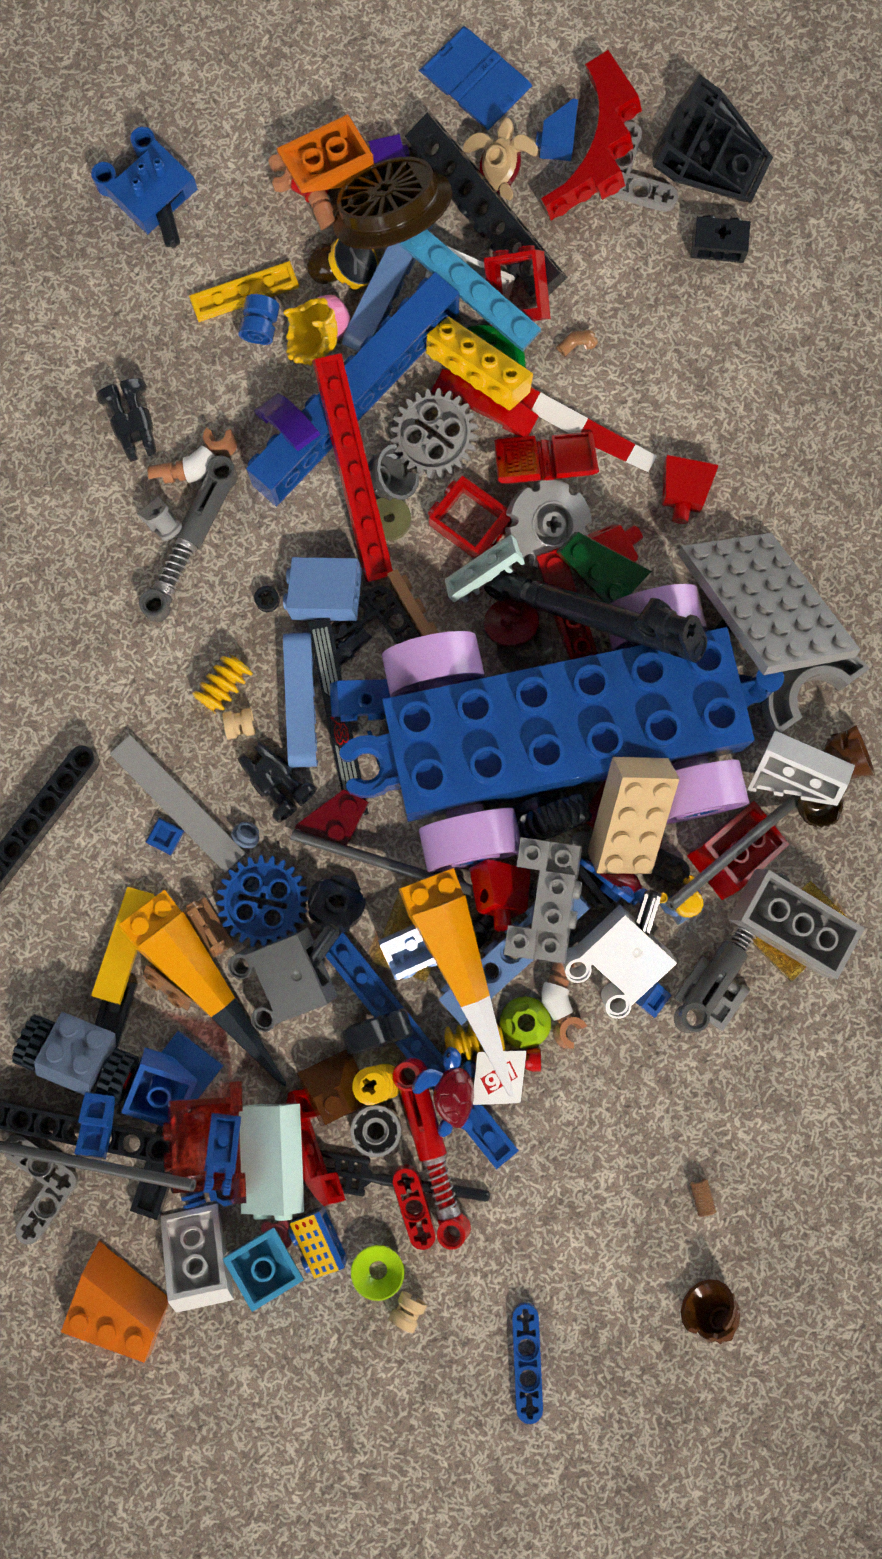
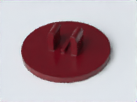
[484,598,539,647]

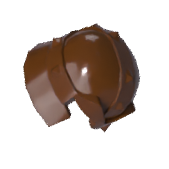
[823,725,875,779]
[680,1279,741,1344]

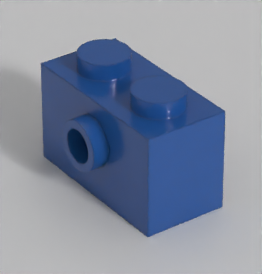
[330,679,390,722]

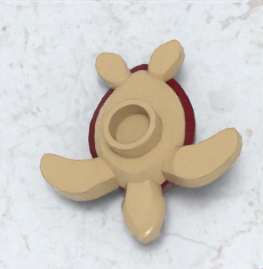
[463,117,538,201]

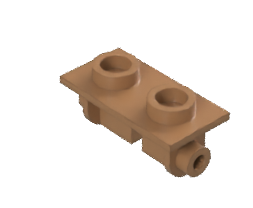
[182,897,235,959]
[143,963,192,1011]

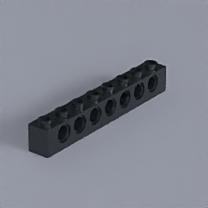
[405,112,568,298]

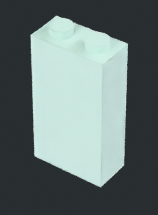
[237,1104,304,1221]

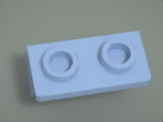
[378,925,437,980]

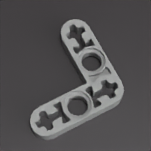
[611,122,678,212]
[4,1134,78,1244]

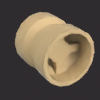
[223,708,256,740]
[388,1291,427,1333]

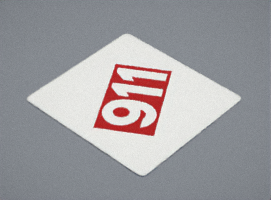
[473,1051,526,1105]

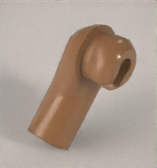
[556,330,598,357]

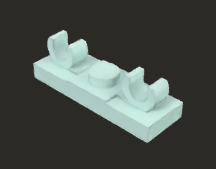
[445,535,525,603]

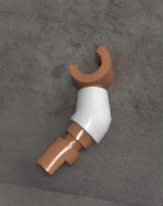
[147,427,237,484]
[541,962,587,1049]

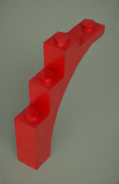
[541,50,642,221]

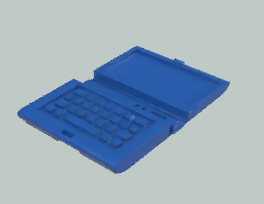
[418,26,532,130]

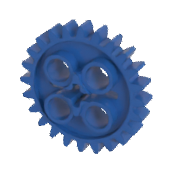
[216,855,308,947]

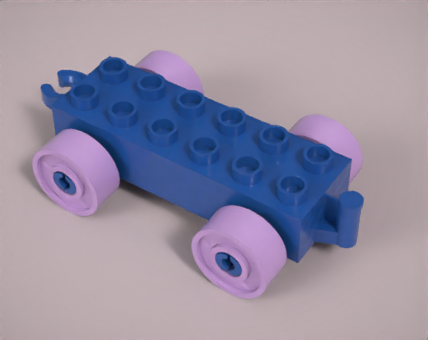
[339,584,784,873]

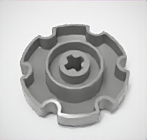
[505,480,592,569]

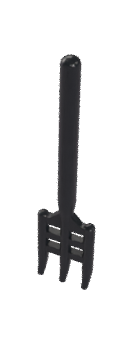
[320,1150,490,1202]

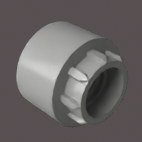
[350,1104,402,1157]

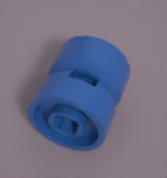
[238,294,280,345]

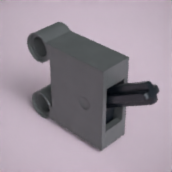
[228,923,341,1032]

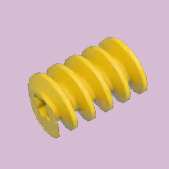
[192,653,253,715]
[444,1022,505,1061]
[352,1064,400,1105]

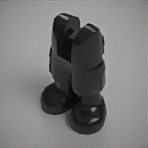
[96,378,156,462]
[237,740,317,823]

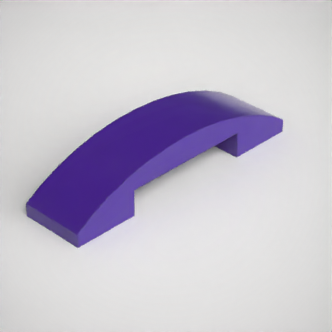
[254,393,320,451]

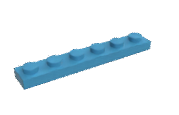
[400,229,541,352]

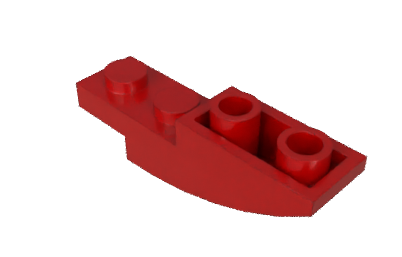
[535,547,598,660]

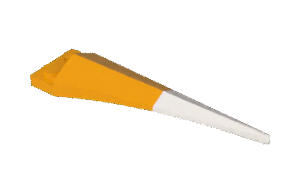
[399,868,514,1098]

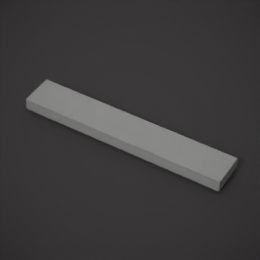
[110,735,246,874]

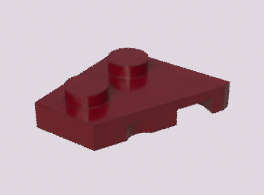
[295,789,369,846]

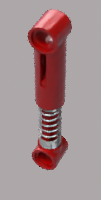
[392,1057,471,1250]

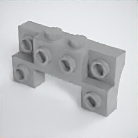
[504,838,582,964]

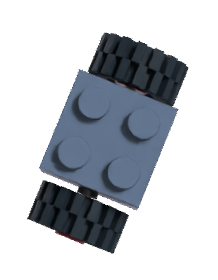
[12,1012,139,1106]

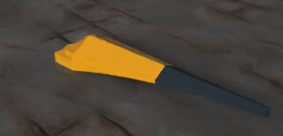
[117,890,287,1086]

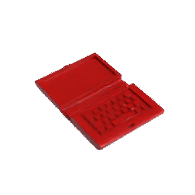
[494,432,599,483]

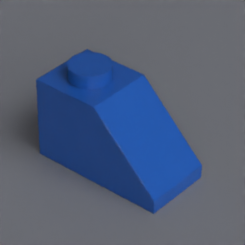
[536,99,578,161]

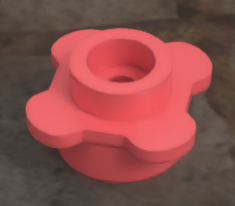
[261,1220,292,1248]

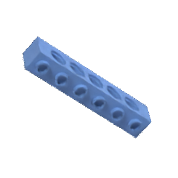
[439,895,591,1025]

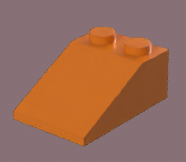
[276,114,374,193]

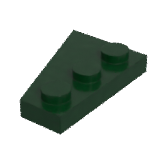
[556,532,652,603]

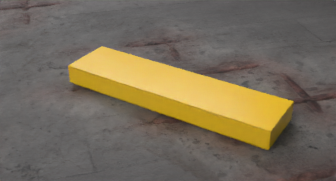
[189,261,299,322]
[91,887,155,1005]

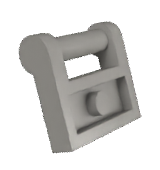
[674,956,750,1031]

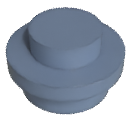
[231,822,260,848]

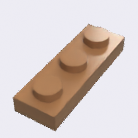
[387,569,439,636]

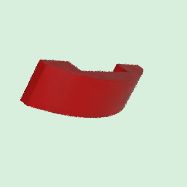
[431,369,539,437]
[287,1089,346,1206]

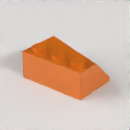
[61,1240,169,1363]

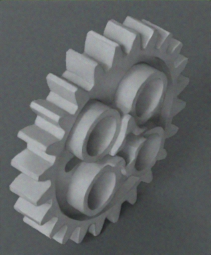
[390,388,479,479]

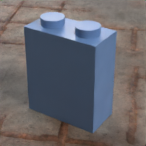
[283,557,362,621]

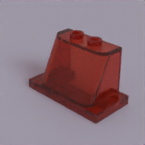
[163,1081,246,1204]

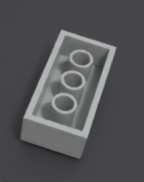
[728,869,865,979]

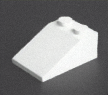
[161,1204,234,1313]

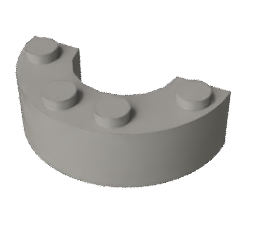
[762,656,870,737]

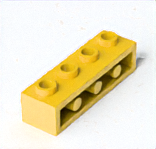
[426,316,533,411]

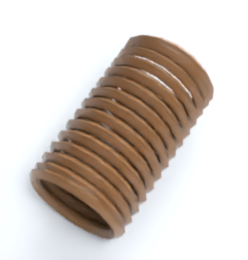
[690,1179,717,1217]

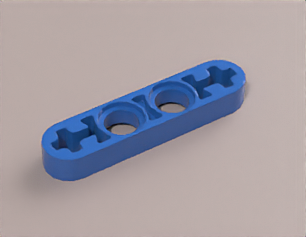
[512,1302,543,1424]

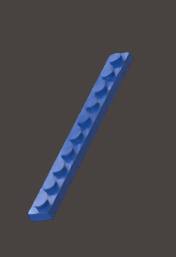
[326,933,519,1170]

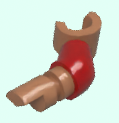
[268,154,335,230]

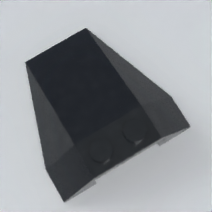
[652,74,773,203]

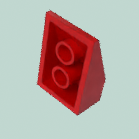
[687,800,790,900]

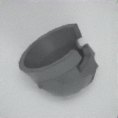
[368,444,419,501]

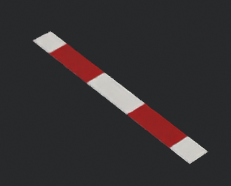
[520,387,657,472]

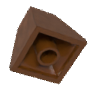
[296,1049,365,1126]

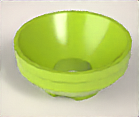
[499,996,551,1049]
[351,1245,405,1301]

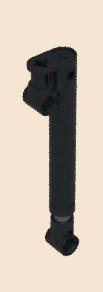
[484,569,707,663]

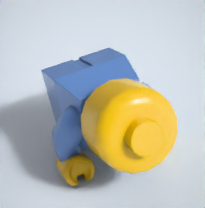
[659,875,703,925]

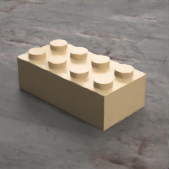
[588,757,679,874]

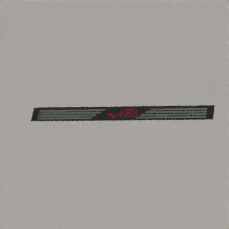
[308,618,369,815]

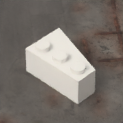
[747,731,855,806]

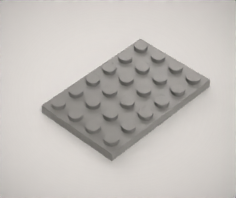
[678,533,861,675]

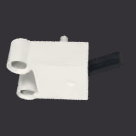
[562,890,677,1018]

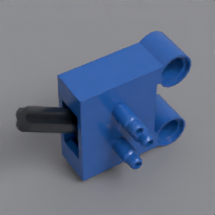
[91,126,198,248]

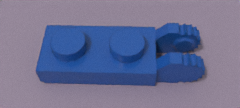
[203,1113,241,1195]

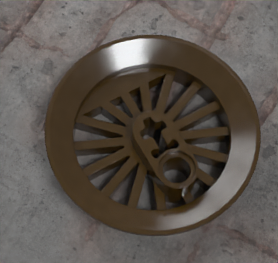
[333,157,452,249]

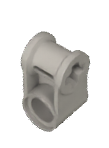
[137,496,182,541]

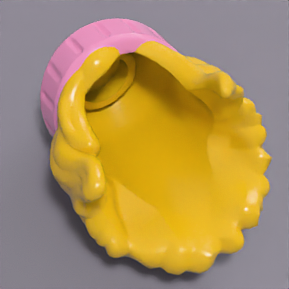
[283,295,350,366]

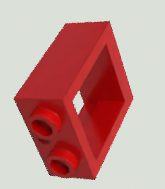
[484,245,551,326]
[428,475,512,559]

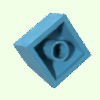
[223,1227,304,1312]

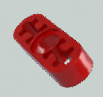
[393,1164,436,1250]

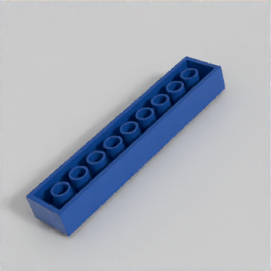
[246,272,460,507]

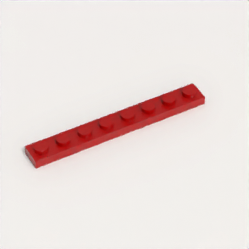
[312,353,393,582]

